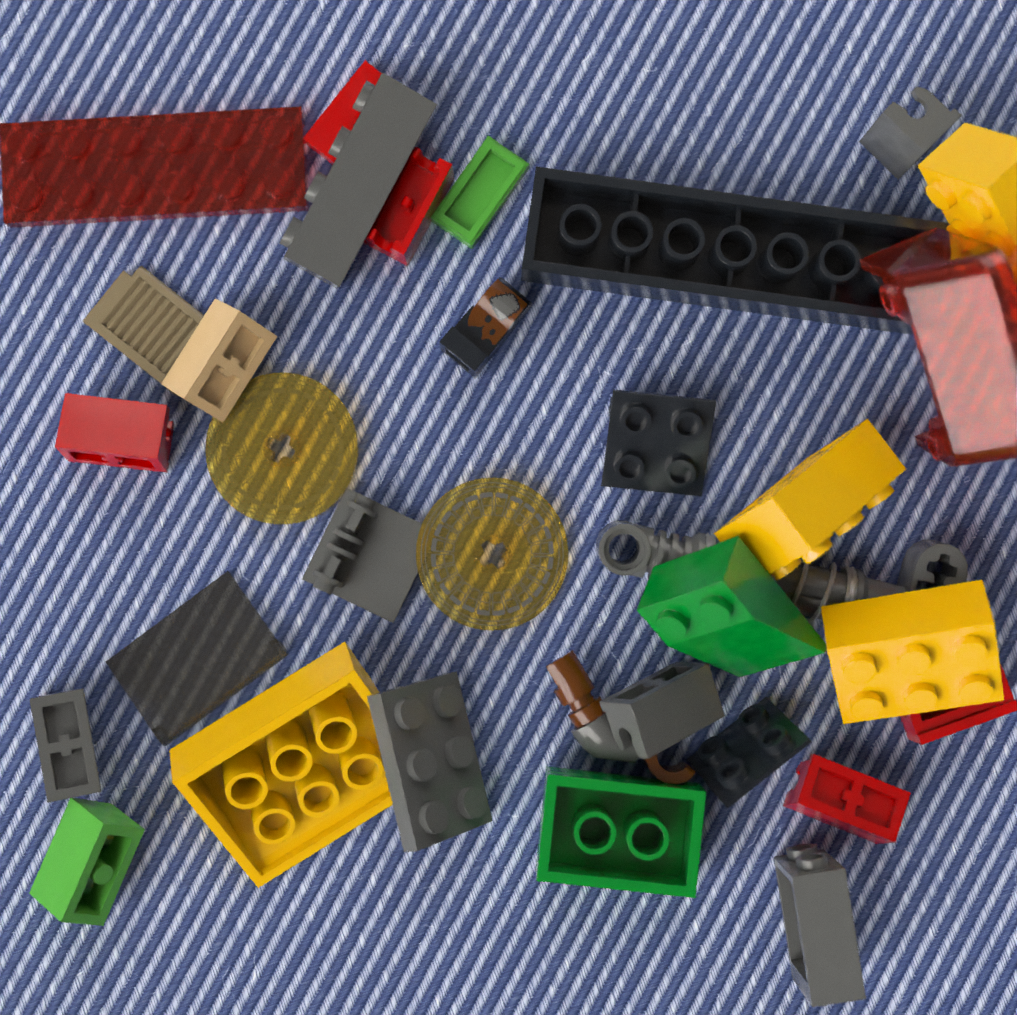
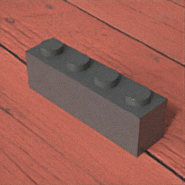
[279,72,437,289]

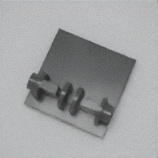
[302,488,435,623]

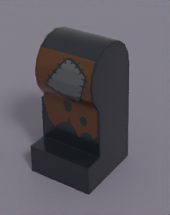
[439,277,533,379]

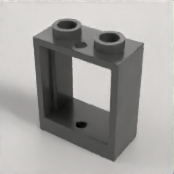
[773,844,866,1007]

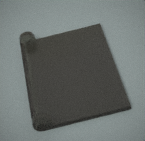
[106,571,289,746]

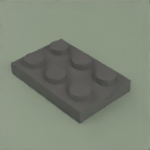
[367,671,493,852]

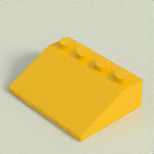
[169,642,393,888]

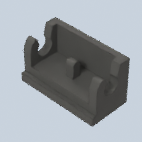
[859,87,962,180]
[599,662,725,759]
[30,688,102,803]

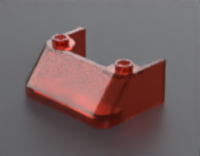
[860,227,1017,467]

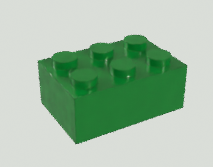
[536,766,706,898]

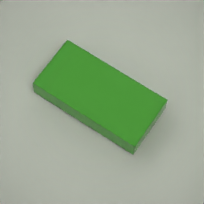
[431,136,529,249]

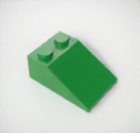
[637,536,827,677]

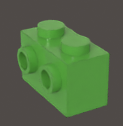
[29,798,145,926]

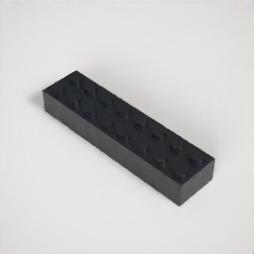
[521,166,949,336]

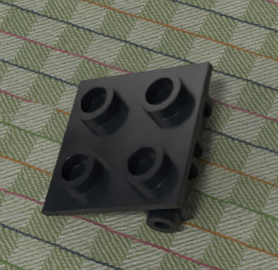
[601,389,716,496]
[687,697,812,809]

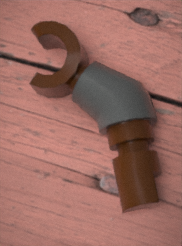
[546,650,695,784]

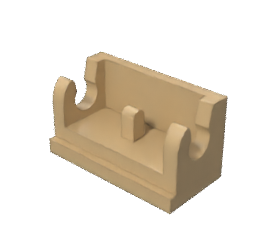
[161,298,277,422]

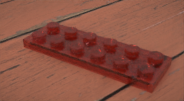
[0,106,309,228]

